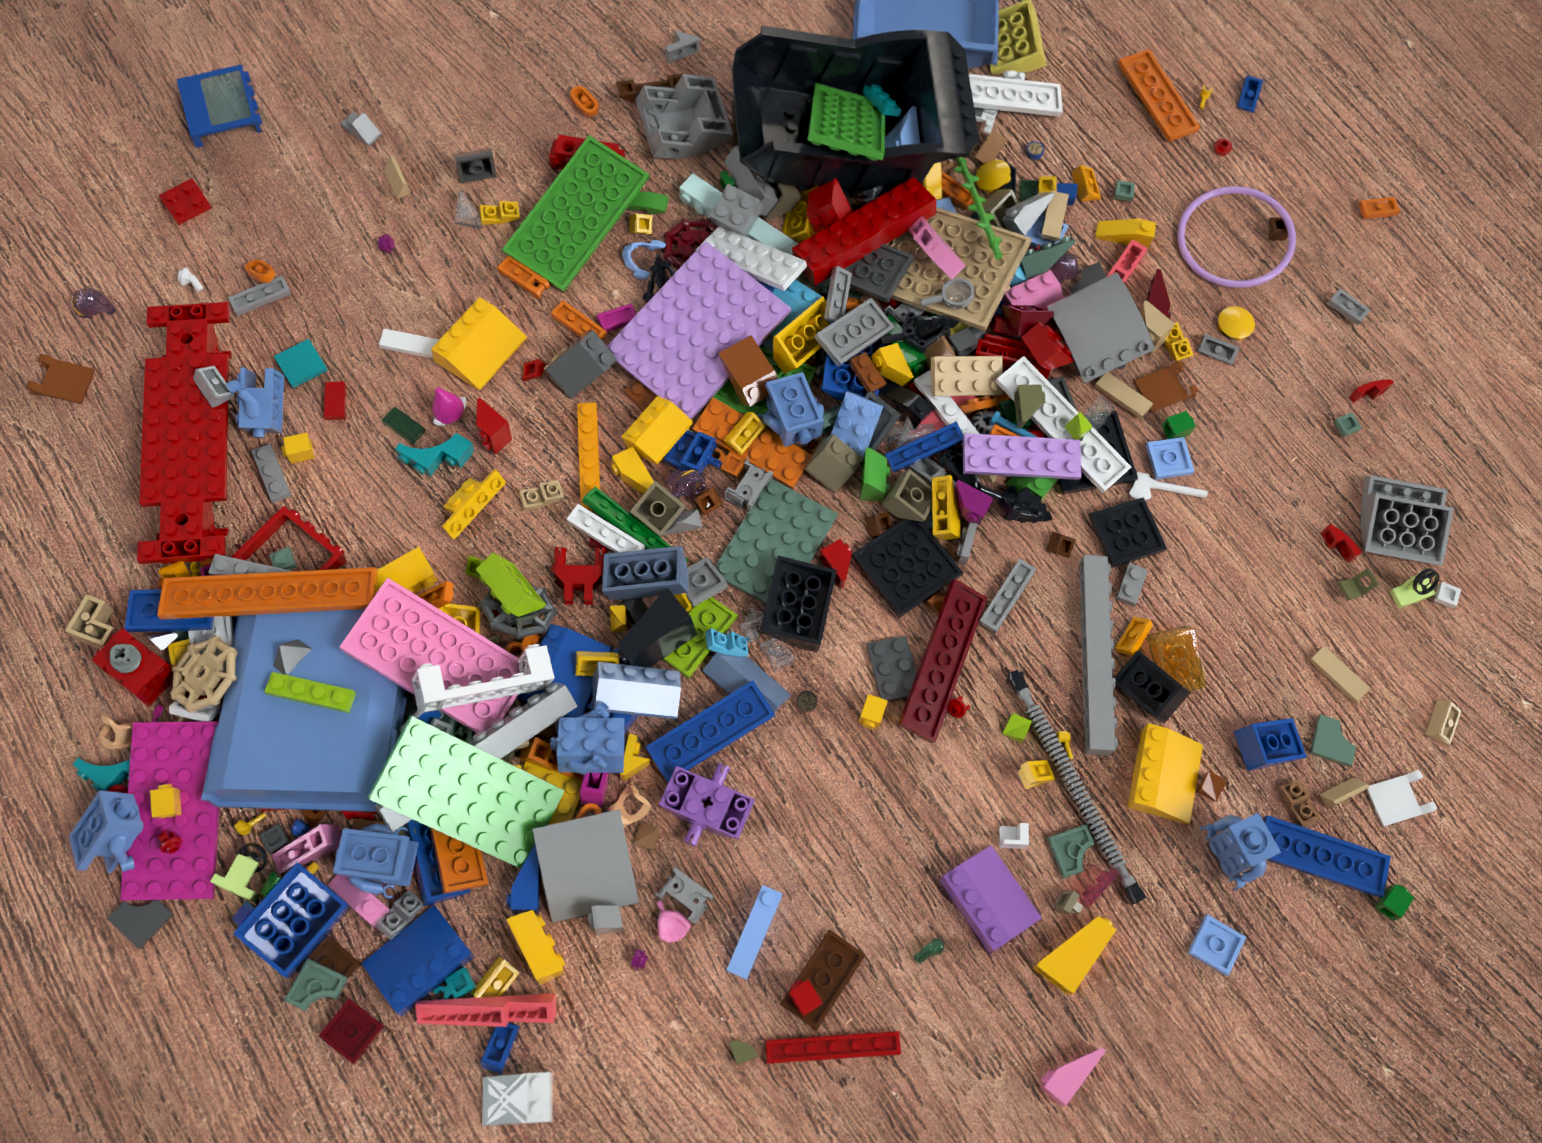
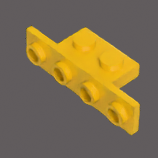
[441,469,506,539]

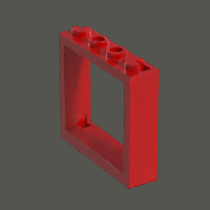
[231,506,347,570]

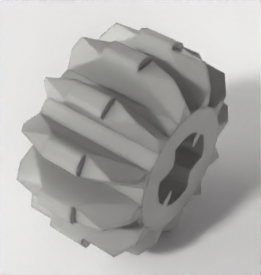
[971,408,1003,435]

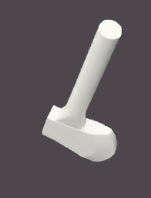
[1129,472,1208,501]

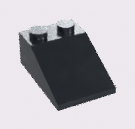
[1114,650,1191,724]

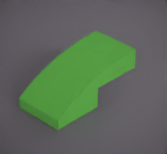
[628,191,669,214]

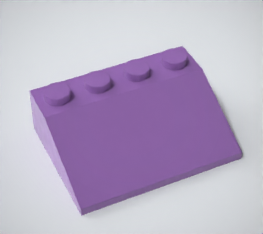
[939,845,1042,954]

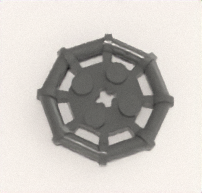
[479,585,557,640]

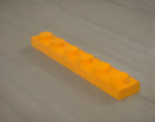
[577,402,600,512]

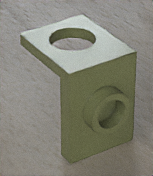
[1337,568,1379,601]

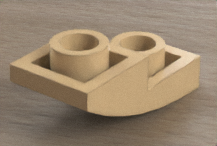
[518,480,564,511]

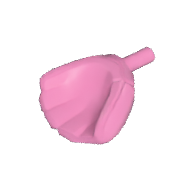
[656,901,691,942]

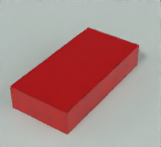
[324,381,347,420]

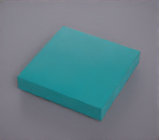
[274,339,328,388]

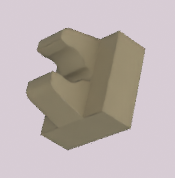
[1053,890,1083,914]

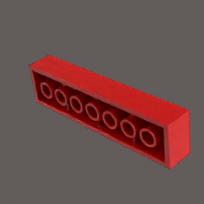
[792,177,937,286]

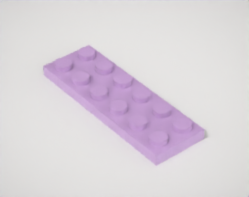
[963,433,1081,480]

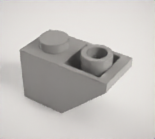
[588,905,623,935]

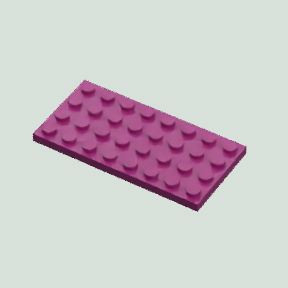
[120,721,220,901]

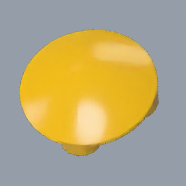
[976,160,1011,193]
[1217,306,1255,341]

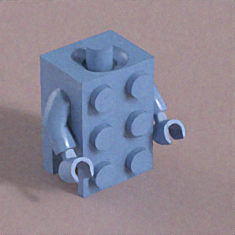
[226,367,284,438]
[758,372,824,447]
[551,702,625,775]
[69,790,143,873]
[1200,813,1281,890]
[333,823,419,899]

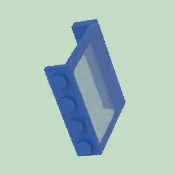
[176,64,263,148]

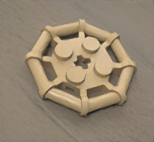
[170,635,238,713]

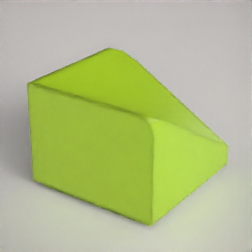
[1065,412,1092,440]
[1002,713,1032,743]

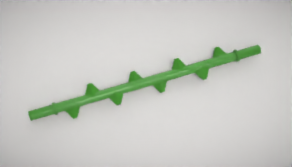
[953,157,1002,260]

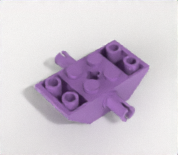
[659,763,755,847]

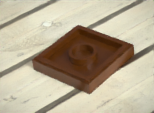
[296,935,361,1000]

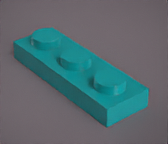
[863,84,901,117]

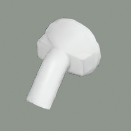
[1003,70,1025,80]
[178,267,204,292]

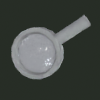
[920,278,974,309]

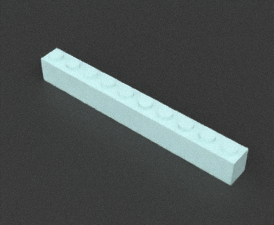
[679,174,831,293]

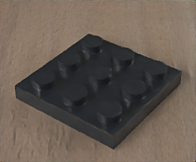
[1088,497,1167,568]

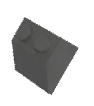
[455,148,497,183]

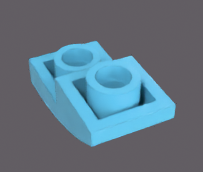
[705,628,749,657]

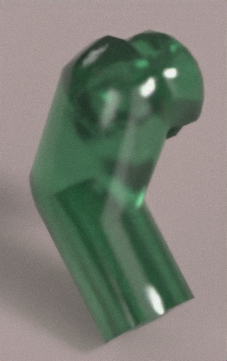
[914,938,945,964]

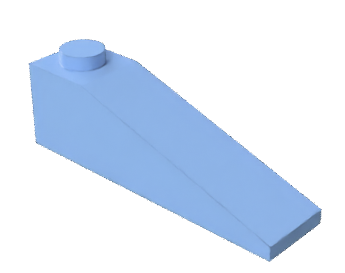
[726,885,783,980]

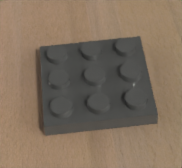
[845,244,914,303]

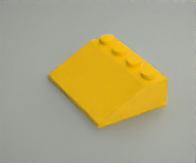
[431,297,527,391]
[1127,723,1203,825]

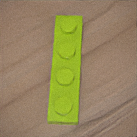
[264,672,356,713]

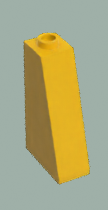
[1033,916,1117,996]

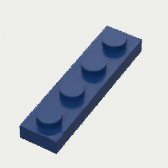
[885,421,963,473]

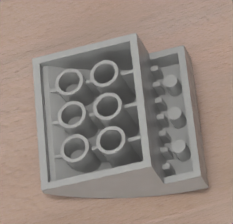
[1361,475,1454,566]
[533,809,639,923]

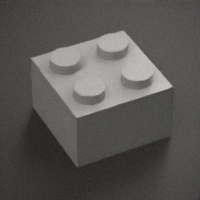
[710,184,763,237]

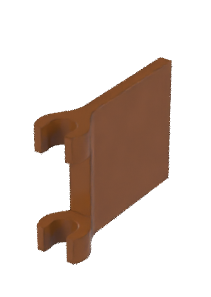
[26,354,95,404]
[1134,360,1199,413]

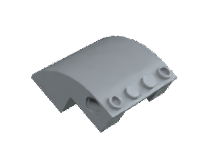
[635,74,733,159]
[1047,272,1155,383]

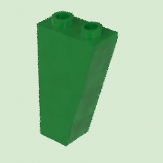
[884,315,927,385]

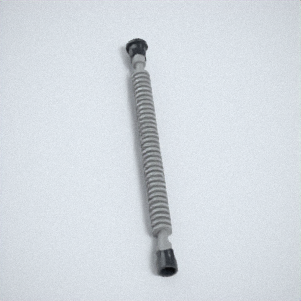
[1005,670,1147,905]

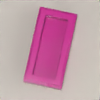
[596,303,637,332]

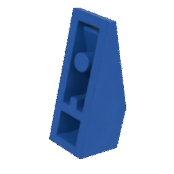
[507,844,540,914]

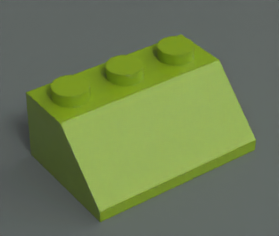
[476,552,546,617]

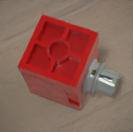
[91,628,173,707]

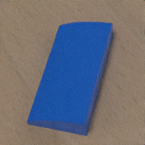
[404,819,471,906]

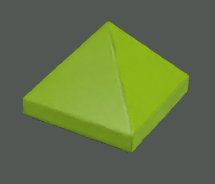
[465,555,484,579]

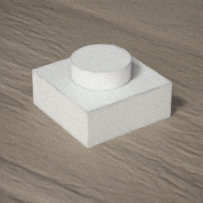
[1434,582,1461,609]

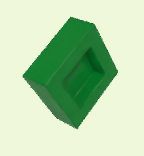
[720,170,735,191]

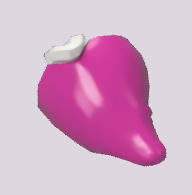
[432,387,467,426]

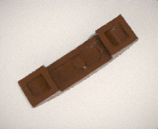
[616,73,685,101]

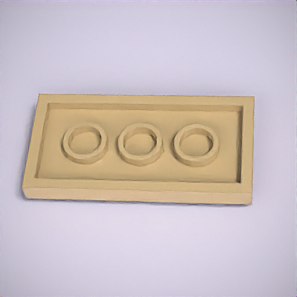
[931,356,1003,396]

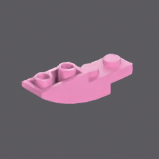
[908,216,966,279]

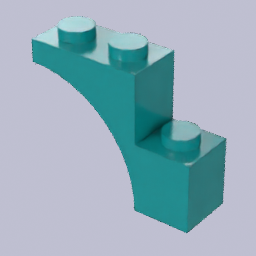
[395,433,474,477]
[72,758,130,791]

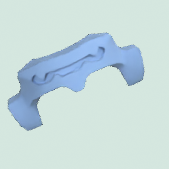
[622,240,666,279]

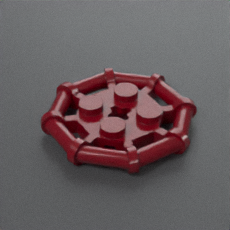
[663,218,718,270]

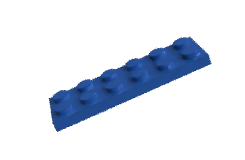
[645,680,775,783]
[1264,815,1391,898]

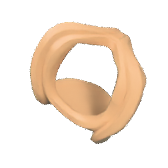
[99,714,133,749]
[607,785,651,827]

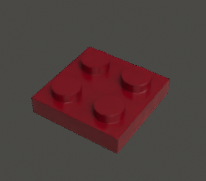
[318,998,385,1065]

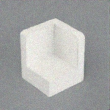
[999,823,1029,849]

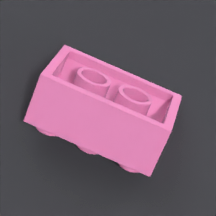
[1002,270,1063,307]

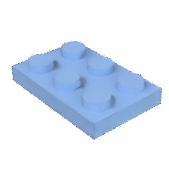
[831,391,883,461]

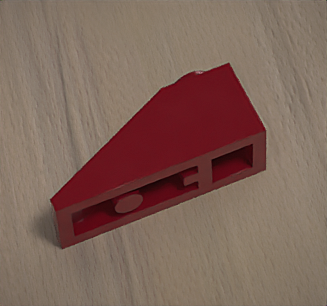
[1146,268,1172,319]

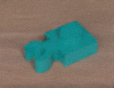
[433,967,477,1000]

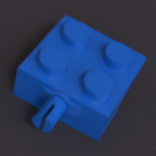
[664,430,722,477]

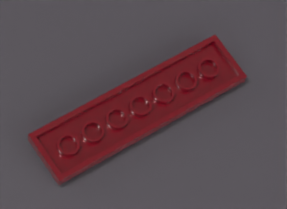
[898,579,987,743]

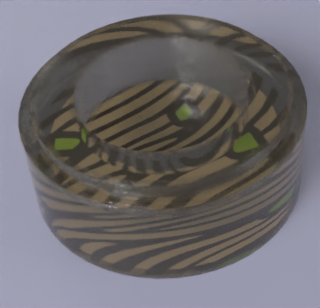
[796,691,818,713]

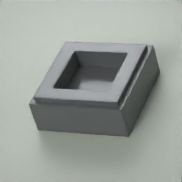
[259,823,290,855]

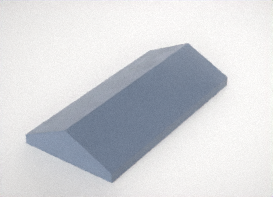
[702,652,791,725]

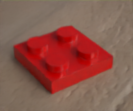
[159,178,212,226]

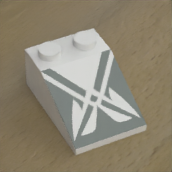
[482,1072,553,1126]

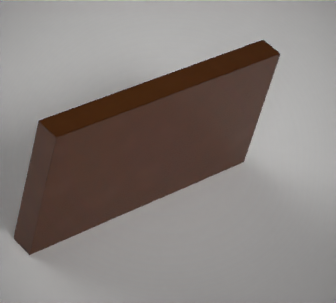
[780,929,866,1031]

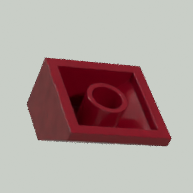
[1001,305,1054,337]

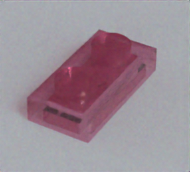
[1080,868,1119,908]

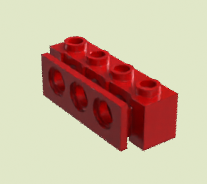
[549,134,626,170]
[974,333,1051,379]

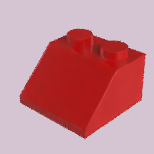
[806,178,853,232]
[476,397,512,455]

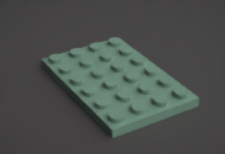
[715,479,838,605]

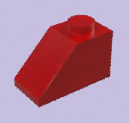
[819,538,852,589]

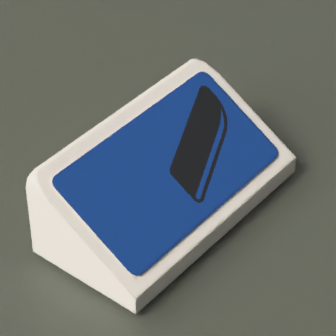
[145,631,178,650]

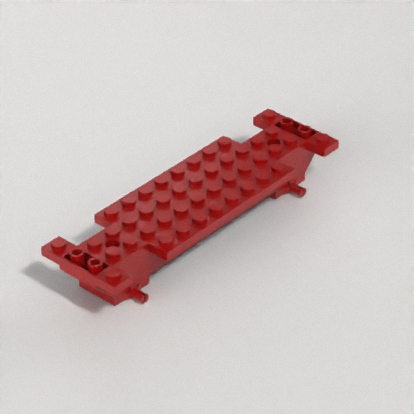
[137,302,232,564]

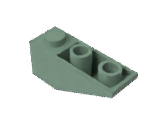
[1022,236,1076,279]

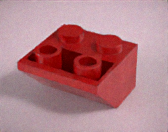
[1021,323,1075,370]

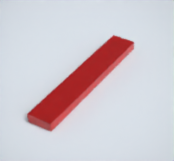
[765,1031,901,1064]

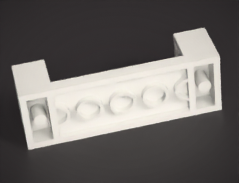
[412,644,554,713]

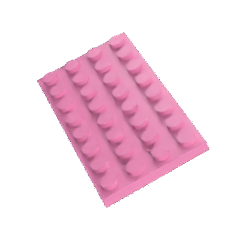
[339,578,520,733]

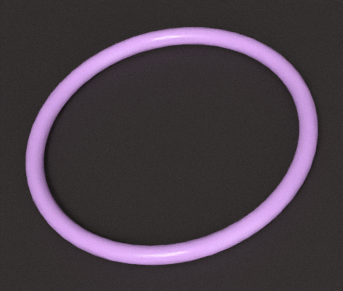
[1177,186,1296,288]

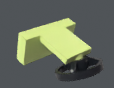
[1389,568,1440,609]
[210,843,268,903]

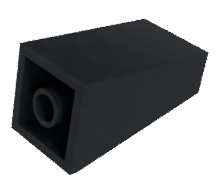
[617,588,697,668]

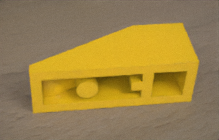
[1095,218,1156,249]
[611,447,654,494]
[932,475,961,540]

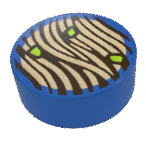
[1026,141,1044,160]

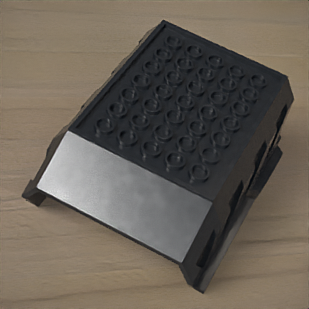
[732,26,979,195]

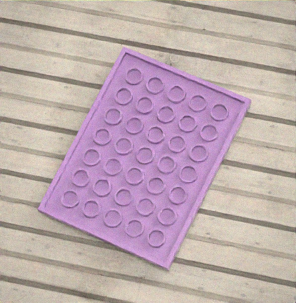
[607,241,791,420]

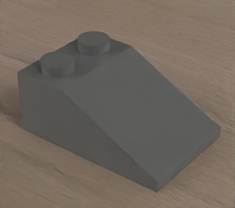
[545,330,617,399]

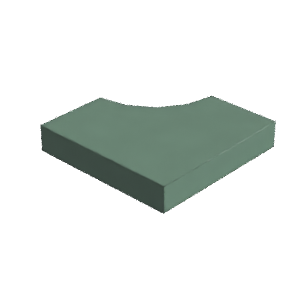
[1310,714,1356,767]
[1046,824,1095,879]
[284,958,349,1011]

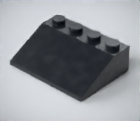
[760,556,837,652]

